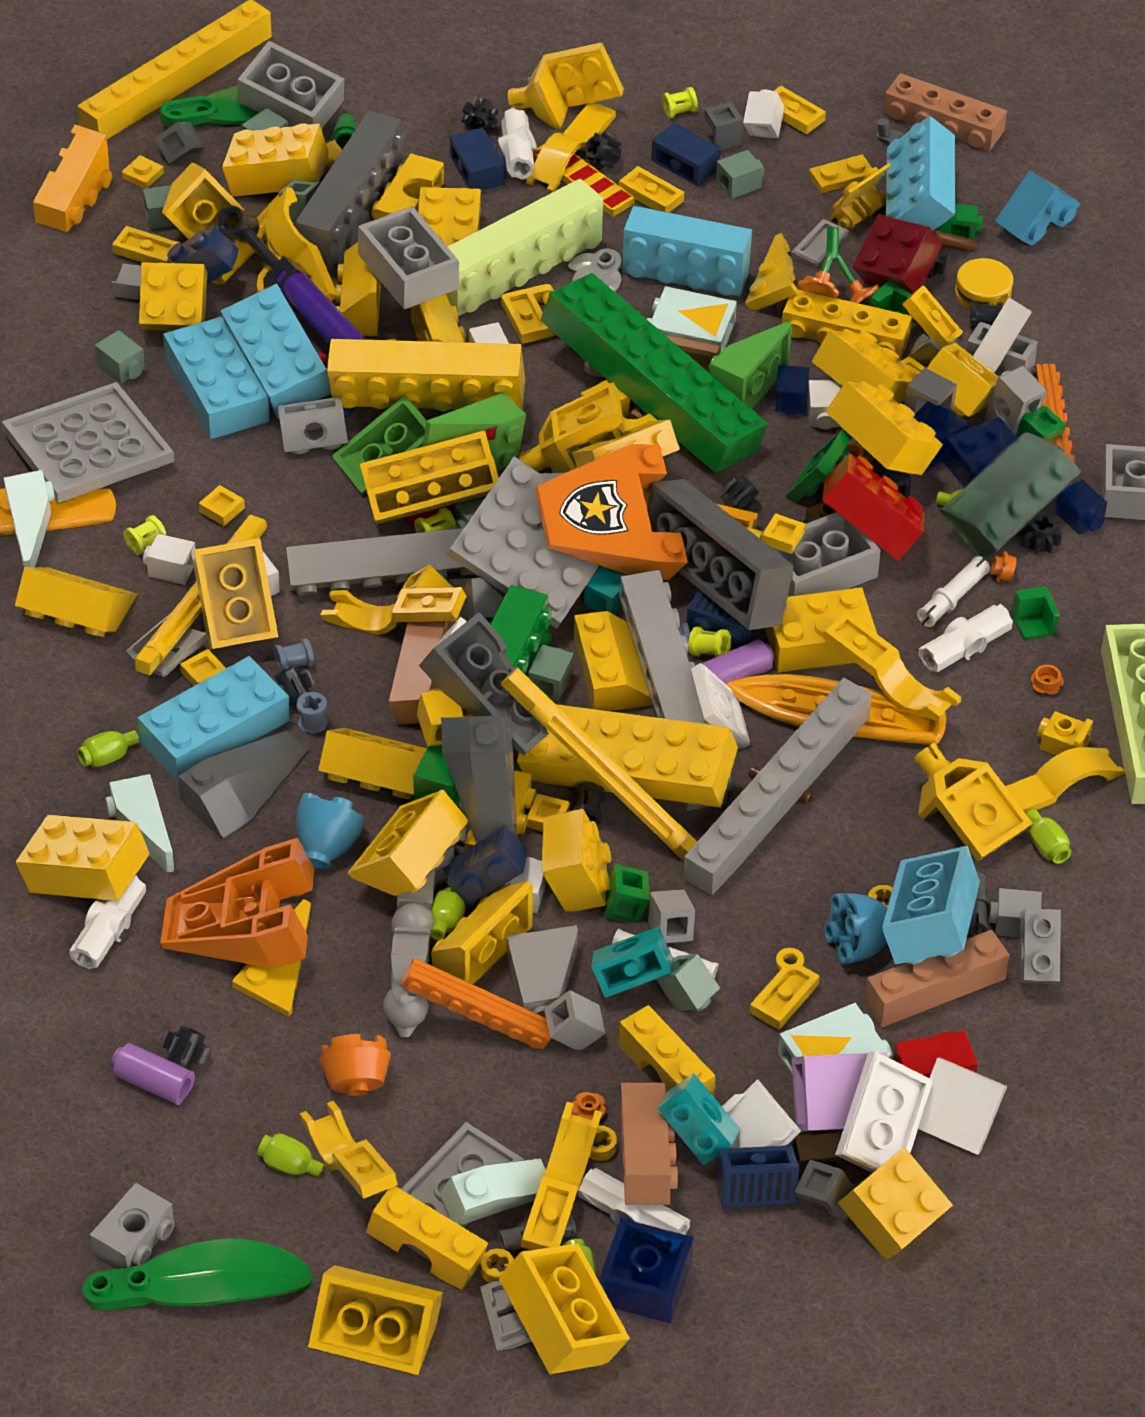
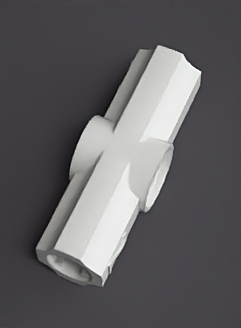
[498,108,537,180]
[918,604,1013,672]
[69,875,146,969]
[578,1168,690,1249]

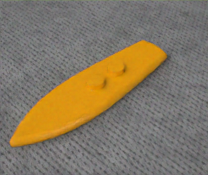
[0,488,116,536]
[726,674,946,745]

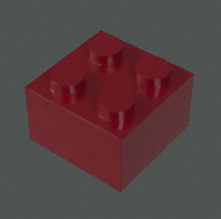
[852,214,942,295]

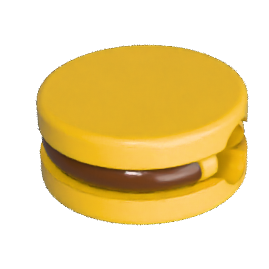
[955,258,1013,309]

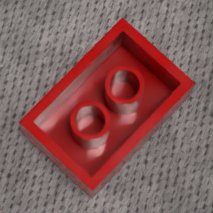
[822,453,924,561]

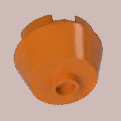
[318,1034,391,1096]

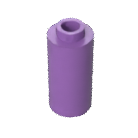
[702,639,775,684]
[111,1043,195,1105]

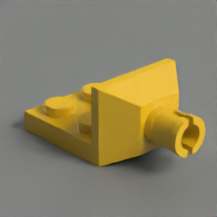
[508,43,624,129]
[518,382,623,473]
[913,743,1033,862]

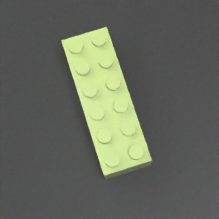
[446,179,603,316]
[1101,624,1145,804]

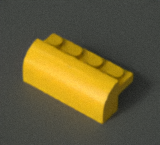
[360,431,499,525]

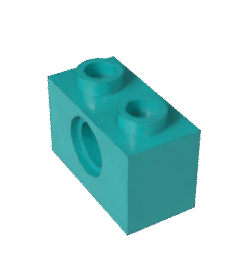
[591,927,673,998]
[657,1073,740,1165]

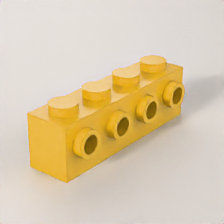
[782,289,912,360]

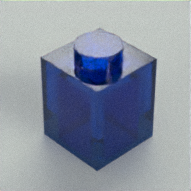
[775,365,810,415]
[1055,479,1107,535]

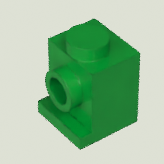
[939,204,983,240]
[604,864,650,922]

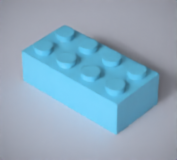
[886,116,955,231]
[622,206,752,296]
[221,284,331,419]
[163,317,270,439]
[137,656,290,783]
[882,846,980,965]

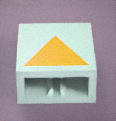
[647,286,737,355]
[778,1003,893,1075]

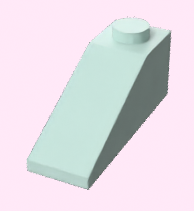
[4,470,55,567]
[105,774,174,873]
[440,1159,546,1225]

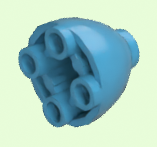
[295,793,365,869]
[824,893,888,964]

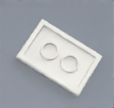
[835,1051,933,1173]

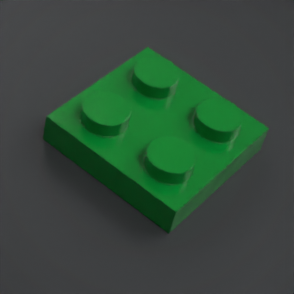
[785,429,853,503]

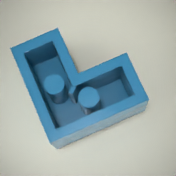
[995,171,1081,246]

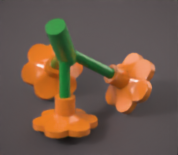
[797,227,879,303]

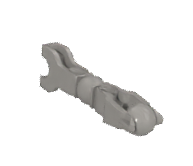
[383,844,455,1037]

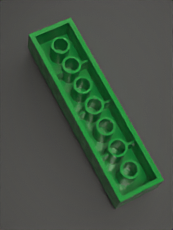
[540,273,768,473]
[413,585,552,813]

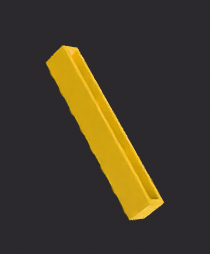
[77,0,272,139]

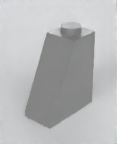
[507,925,578,1018]

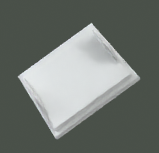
[722,1079,801,1148]

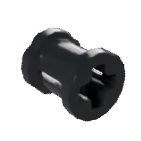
[970,301,1003,328]
[572,782,605,826]

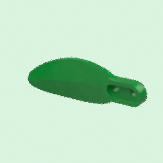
[160,86,259,128]
[82,1239,313,1310]

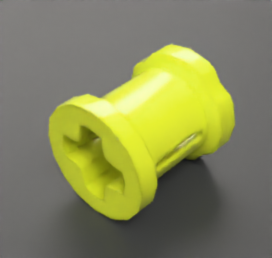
[662,87,698,119]
[414,507,457,533]
[123,515,166,556]
[688,627,731,657]

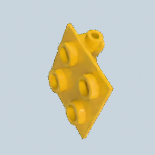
[828,163,891,229]

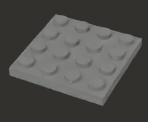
[2,382,174,503]
[446,457,599,629]

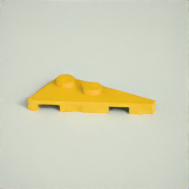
[745,233,798,311]
[232,899,311,1017]

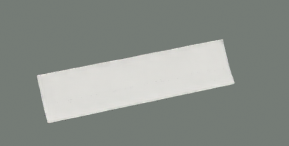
[973,298,1032,373]

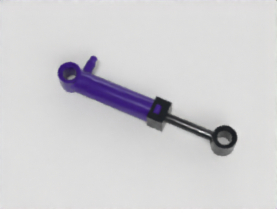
[217,206,366,345]

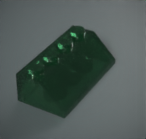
[940,431,1081,559]

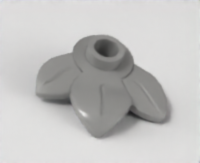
[568,248,622,292]

